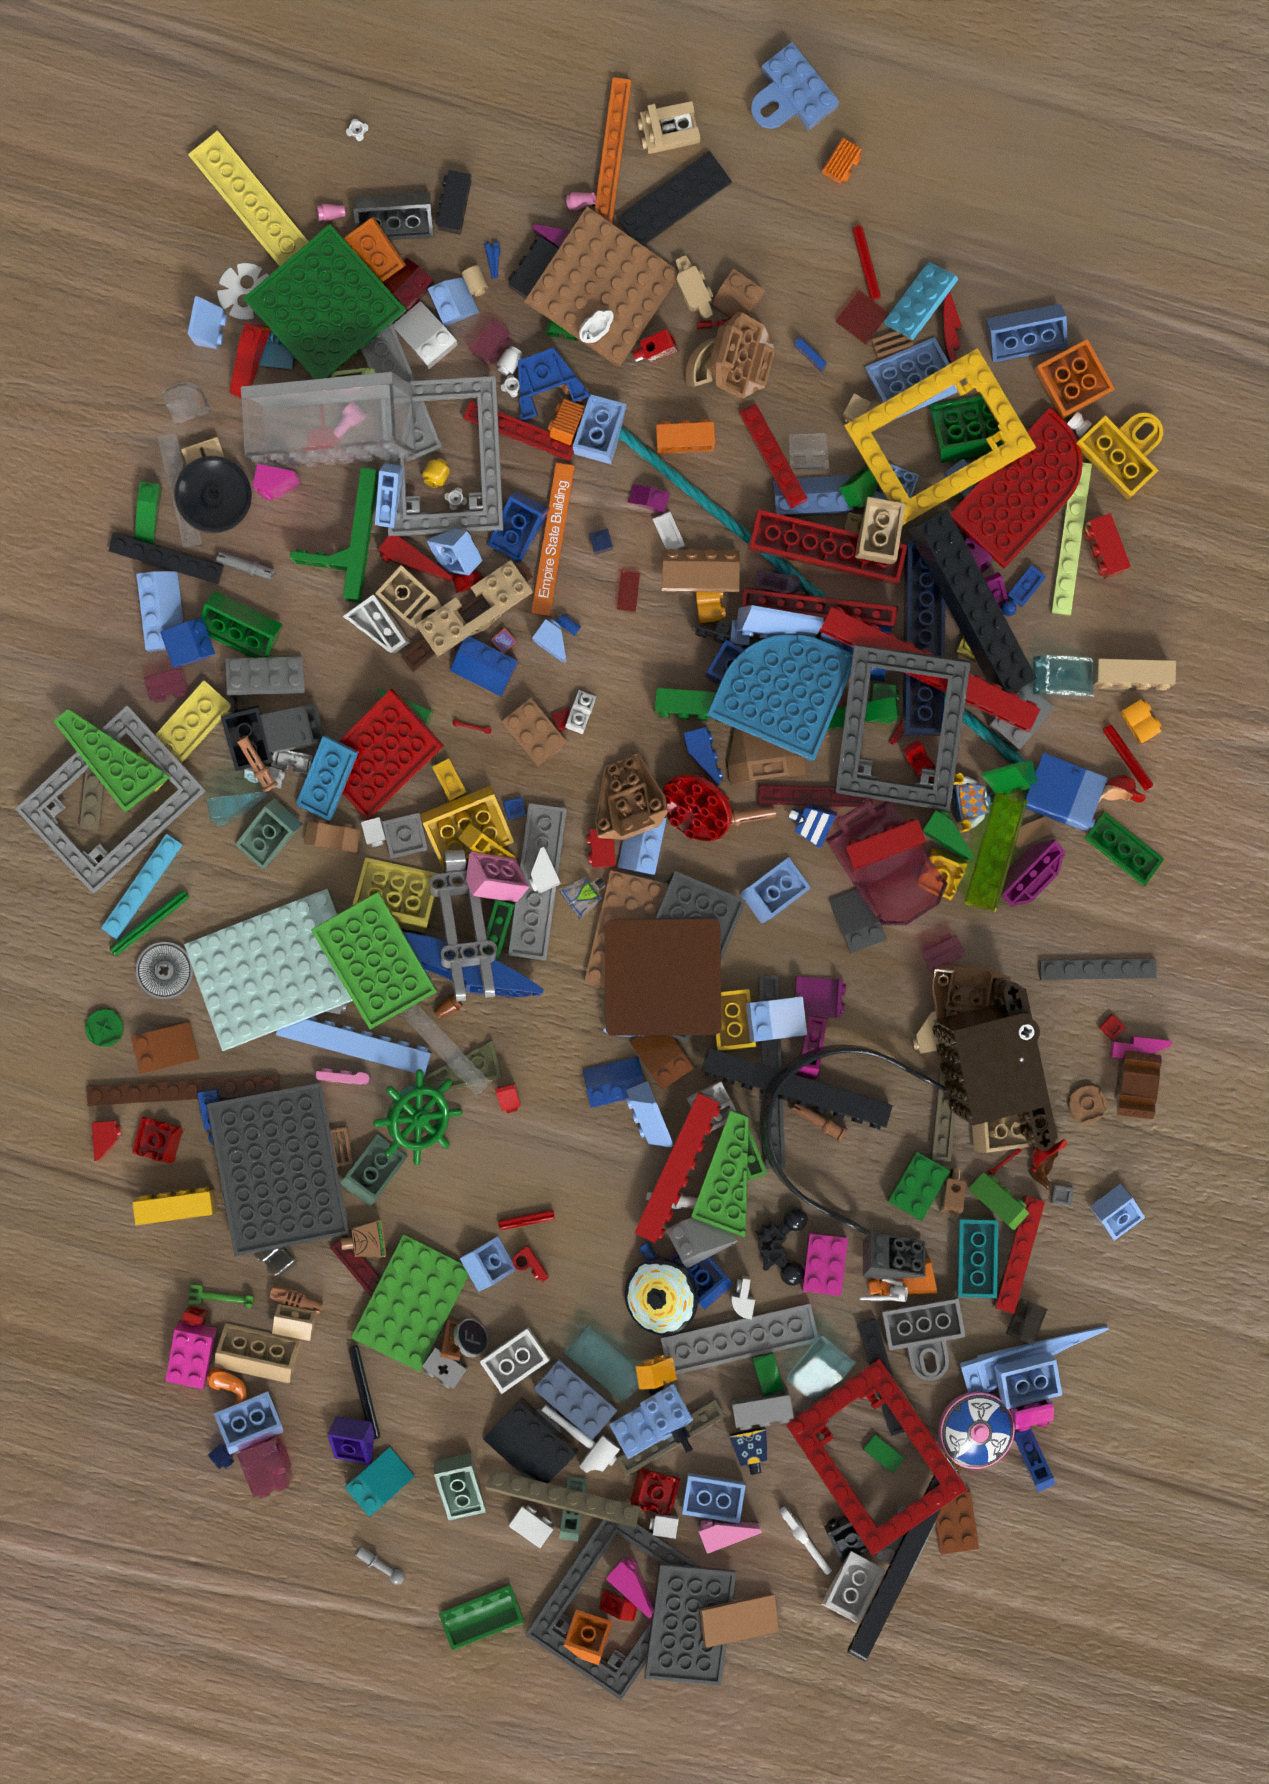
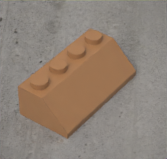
[662,549,740,592]

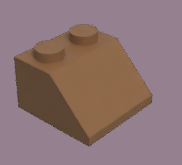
[711,269,765,318]

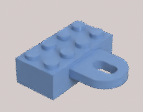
[751,42,839,131]

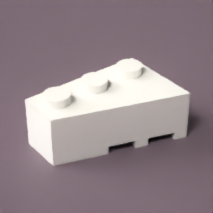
[343,594,410,653]

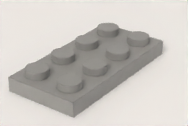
[225,657,304,695]

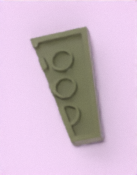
[423,1040,502,1097]

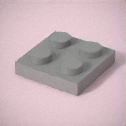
[382,813,428,859]

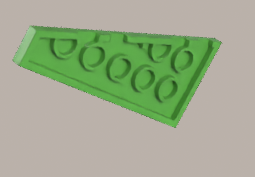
[53,709,171,812]
[691,1109,749,1237]

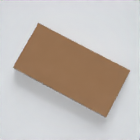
[700,1593,779,1648]

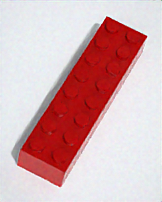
[747,509,907,585]

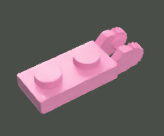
[316,1068,370,1085]

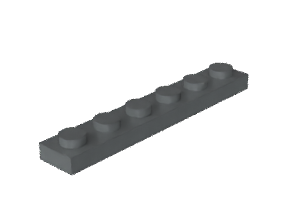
[1040,959,1156,980]

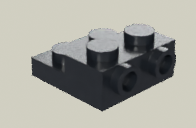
[824,1514,869,1564]

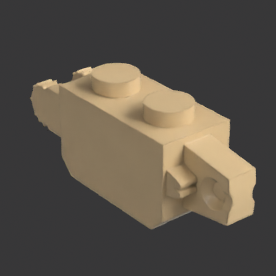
[675,255,713,321]

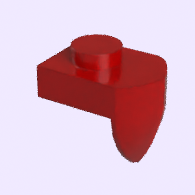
[452,570,484,593]

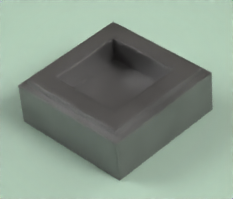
[1051,1184,1074,1207]

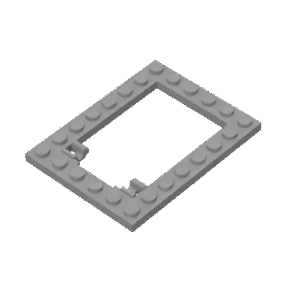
[382,376,504,536]
[15,705,207,894]

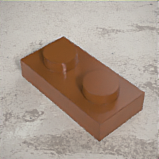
[440,1319,461,1361]

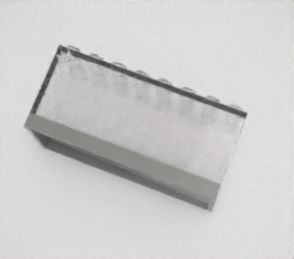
[241,372,416,468]

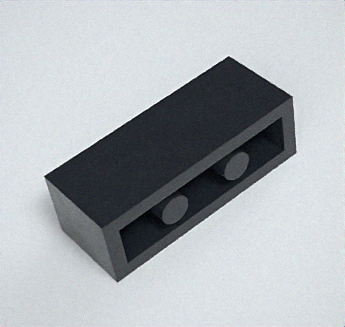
[435,170,472,234]
[508,237,558,299]

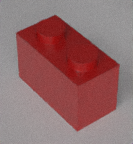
[586,829,616,868]

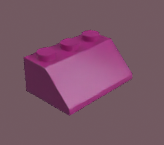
[252,464,301,501]

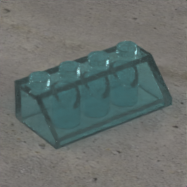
[564,1324,639,1404]

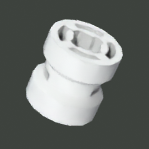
[1067,412,1092,438]

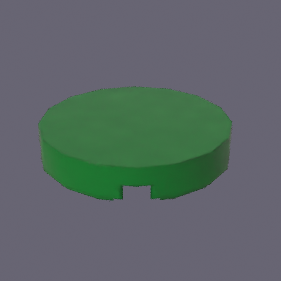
[85,1009,124,1047]

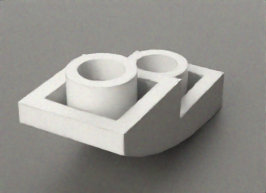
[565,690,596,734]

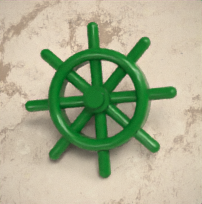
[373,1069,463,1166]

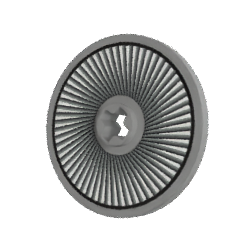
[136,942,194,999]

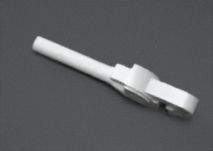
[779,1506,832,1575]

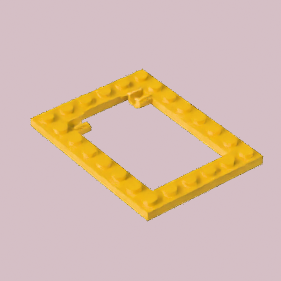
[844,348,1036,526]

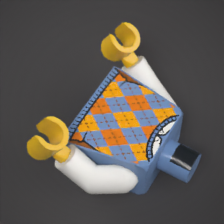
[952,773,998,833]

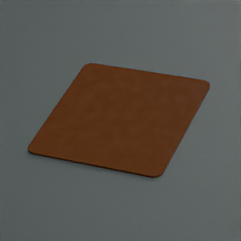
[605,919,722,1036]

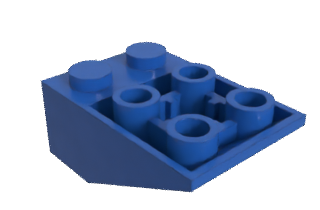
[683,727,723,786]

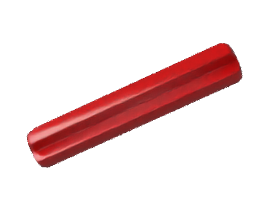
[498,1209,555,1230]

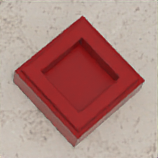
[1098,1014,1126,1041]

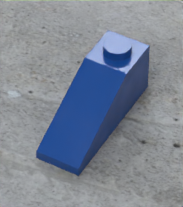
[1014,1429,1055,1492]

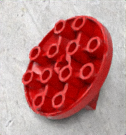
[663,774,732,841]

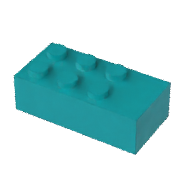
[956,1219,998,1298]

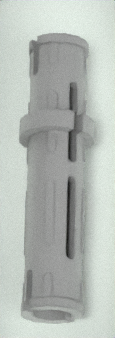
[216,551,275,580]

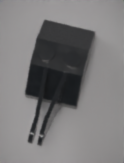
[221,695,273,771]

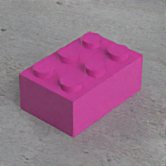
[802,1232,848,1296]
[165,1320,217,1389]

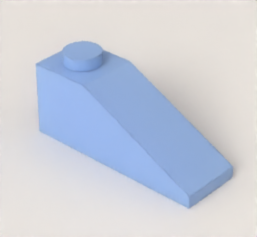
[375,463,403,528]

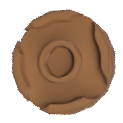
[1068,1085,1107,1123]

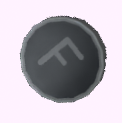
[453,1319,489,1357]

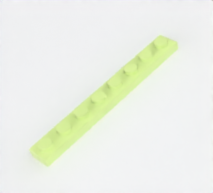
[1051,463,1092,616]

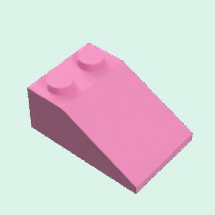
[698,1518,762,1554]

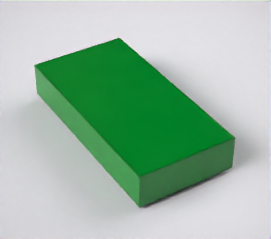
[863,1434,905,1473]

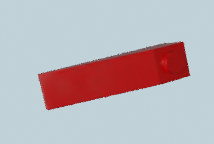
[229,321,271,400]
[378,536,453,582]

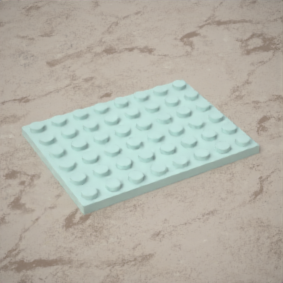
[184,889,353,1051]

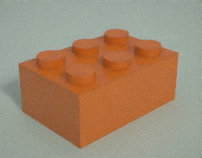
[656,419,715,454]

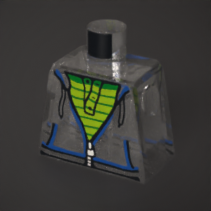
[559,877,607,921]

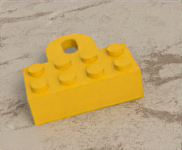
[1076,413,1163,500]

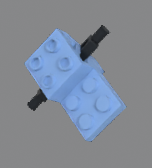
[609,1384,693,1459]

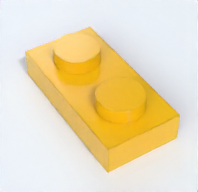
[432,758,467,801]

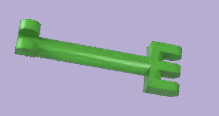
[187,1284,254,1308]

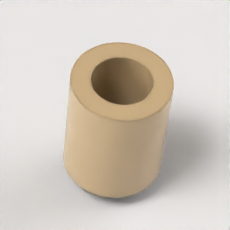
[461,265,488,297]

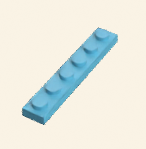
[101,834,183,939]

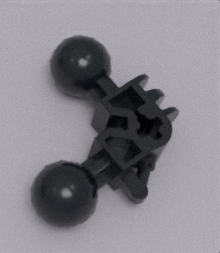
[755,1207,808,1286]

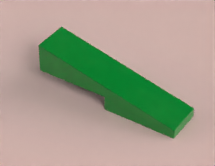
[827,697,900,730]

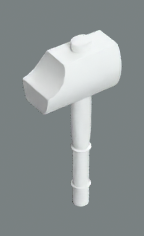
[541,1405,620,1473]

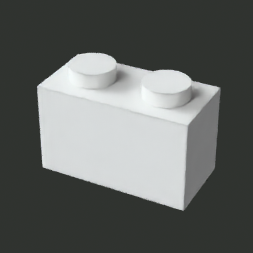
[509,1504,554,1548]

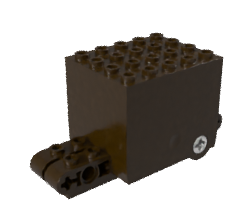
[932,978,1058,1151]

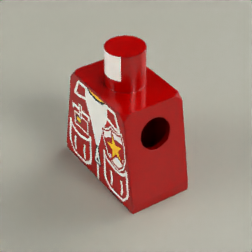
[632,329,679,362]

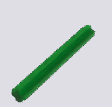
[110,890,189,955]

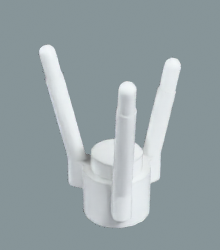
[859,1279,908,1302]

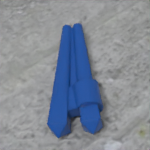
[485,241,500,279]

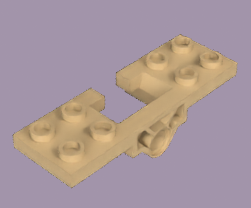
[416,560,533,657]

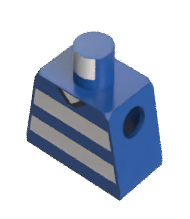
[789,804,838,848]

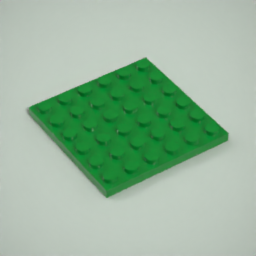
[243,224,406,379]

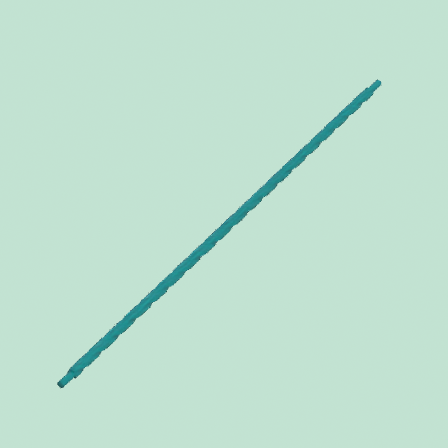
[619,427,1037,773]

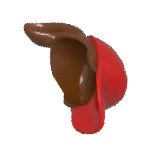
[1030,1139,1067,1190]

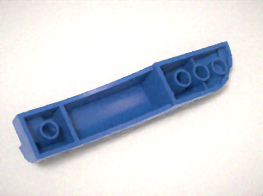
[403,932,544,997]

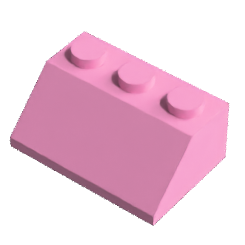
[466,852,529,902]

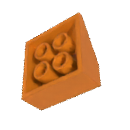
[1034,339,1115,419]

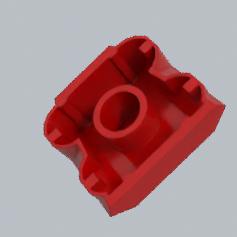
[132,1117,183,1164]
[630,1468,680,1516]

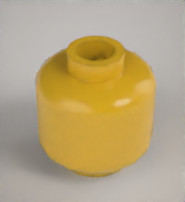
[422,458,450,488]

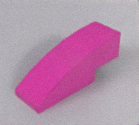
[1110,1036,1172,1058]

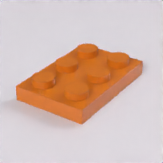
[343,217,406,283]

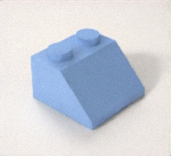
[427,277,479,327]
[427,529,483,575]
[532,619,567,664]
[1090,1184,1145,1241]
[460,1236,517,1292]

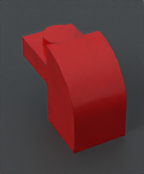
[903,740,936,781]

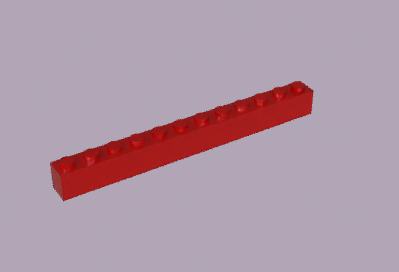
[819,607,1041,733]

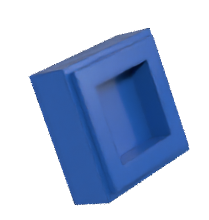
[503,796,526,820]

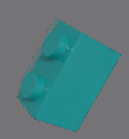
[344,1447,415,1517]

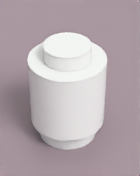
[496,346,523,376]

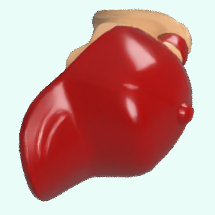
[1099,775,1146,803]

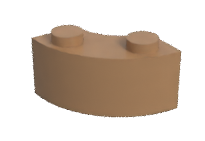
[304,819,360,853]

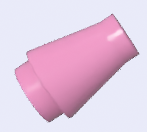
[566,192,596,211]
[317,203,345,222]

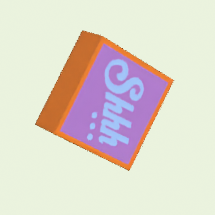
[491,628,518,654]

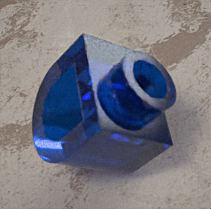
[208,1444,235,1469]

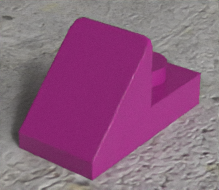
[984,572,1008,608]

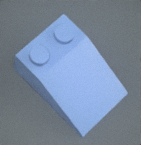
[188,296,227,349]
[573,394,627,464]
[739,857,811,924]
[746,997,807,1042]

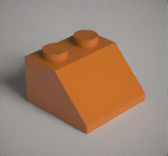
[564,1609,612,1665]

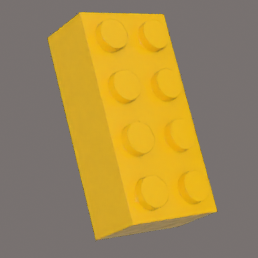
[132,1186,217,1225]

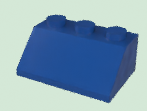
[450,636,518,697]
[583,1057,644,1108]

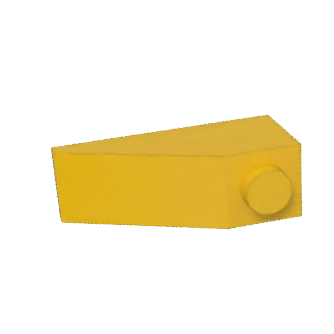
[458,823,516,858]

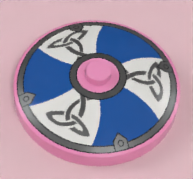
[938,1391,1015,1469]

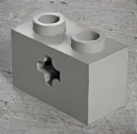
[422,1345,468,1389]

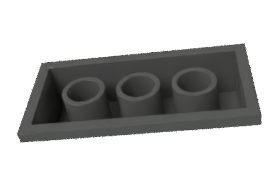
[354,192,434,240]

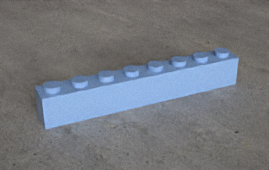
[276,1017,431,1076]

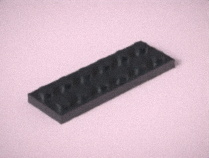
[617,151,732,246]

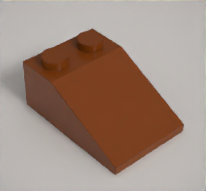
[131,1022,199,1074]
[630,1035,694,1090]

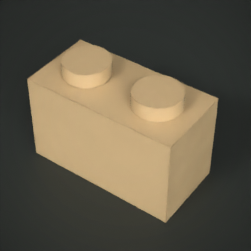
[272,1304,316,1341]

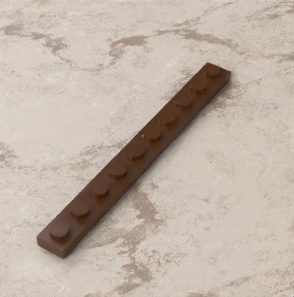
[86,1075,280,1106]

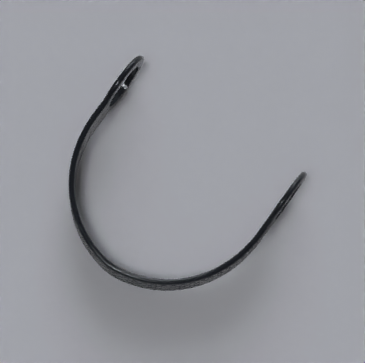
[760,1044,946,1235]

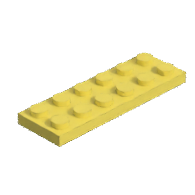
[138,681,231,792]

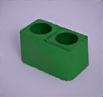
[752,1352,784,1396]

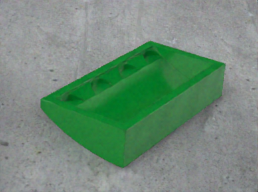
[439,1585,525,1651]

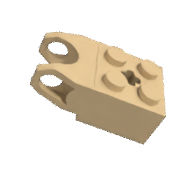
[375,565,442,629]

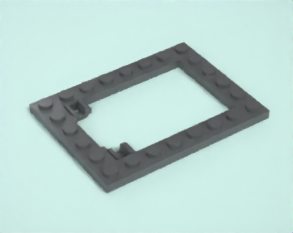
[836,644,971,811]
[525,1519,702,1700]

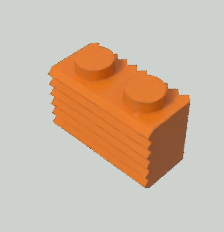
[821,137,863,185]
[548,399,586,445]

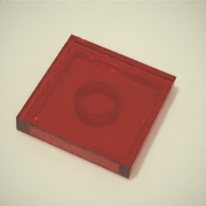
[836,291,889,345]

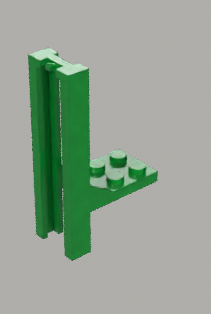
[290,468,379,603]

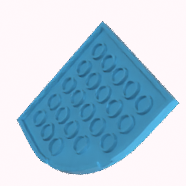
[707,635,853,761]

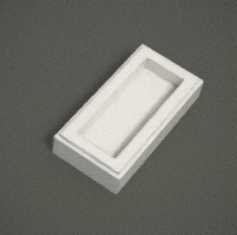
[653,511,685,550]

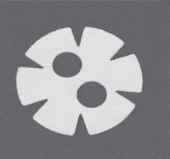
[217,263,269,320]

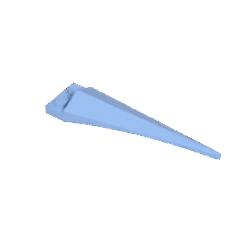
[960,1326,1109,1393]

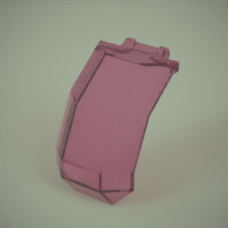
[825,798,948,926]

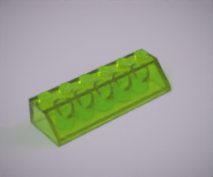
[964,793,1028,912]

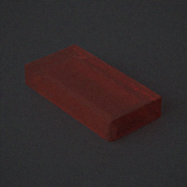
[617,571,640,612]

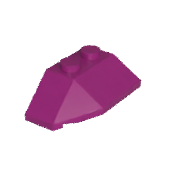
[1000,839,1065,907]

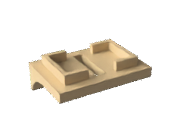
[181,437,225,465]

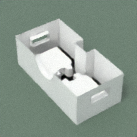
[271,750,314,775]

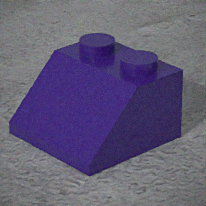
[327,1416,375,1465]

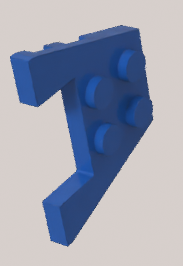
[518,347,591,421]

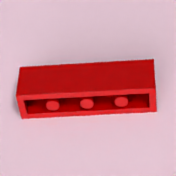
[846,818,926,870]

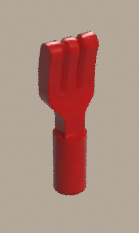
[697,319,730,329]

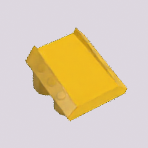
[917,848,968,900]

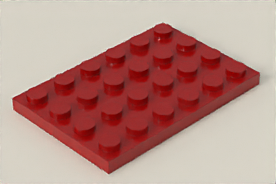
[339,689,445,820]

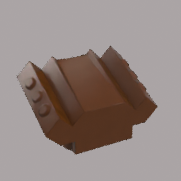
[1115,1051,1162,1119]

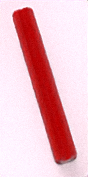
[853,225,881,300]
[1103,724,1153,791]

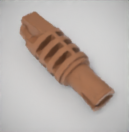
[269,1285,323,1314]

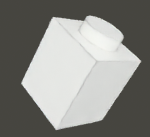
[361,817,386,848]
[649,1513,679,1539]

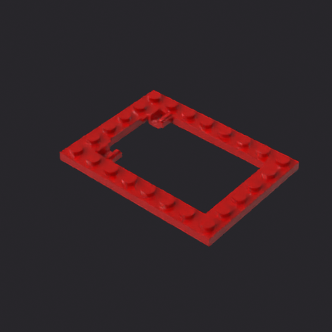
[786,1359,969,1556]

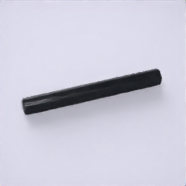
[348,1345,380,1440]

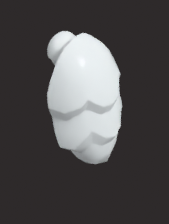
[579,310,614,343]

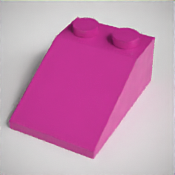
[1009,1399,1054,1431]
[606,1555,654,1619]

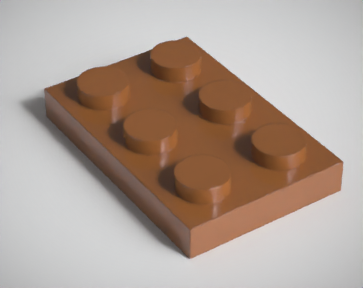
[936,1490,979,1555]

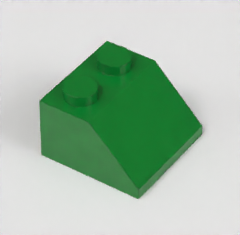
[981,760,1038,795]

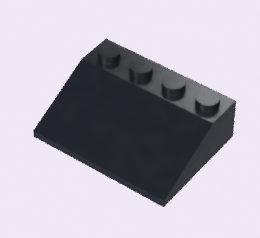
[483,1397,578,1483]

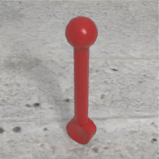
[452,719,492,735]
[988,1148,1022,1175]

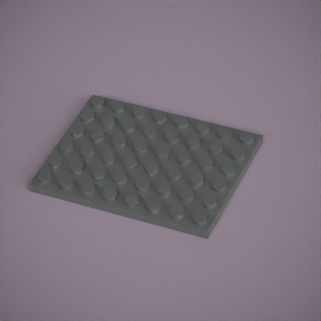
[207,1082,349,1257]

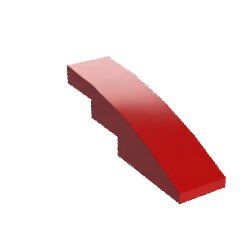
[942,292,962,364]

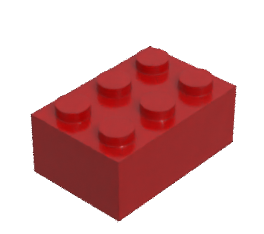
[1083,513,1131,579]

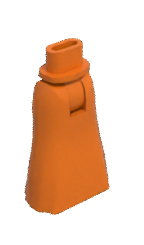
[868,1257,937,1296]

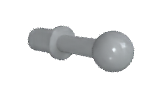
[354,1546,405,1585]

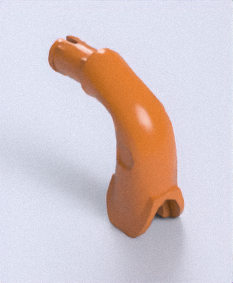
[207,1367,248,1406]

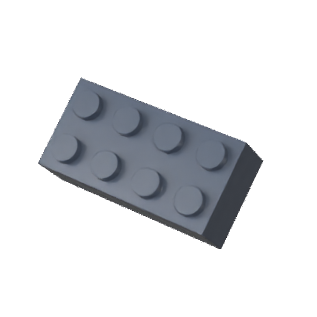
[534,1357,618,1440]

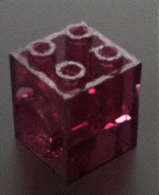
[237,1435,294,1498]

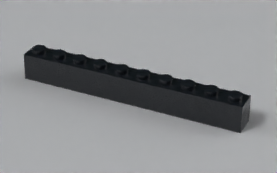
[701,1048,893,1130]

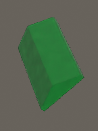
[1084,811,1164,887]

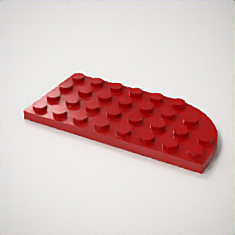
[950,408,1083,569]

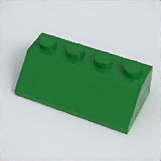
[201,591,283,658]

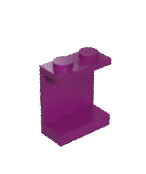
[794,976,846,1018]

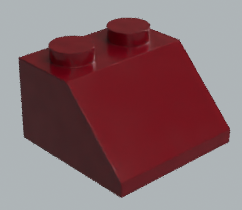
[383,258,435,311]

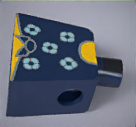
[730,1427,767,1475]

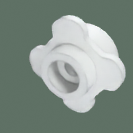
[346,119,369,141]
[501,375,520,397]
[445,488,467,510]

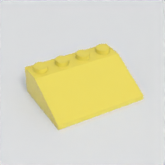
[352,857,439,933]

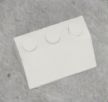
[529,847,561,893]

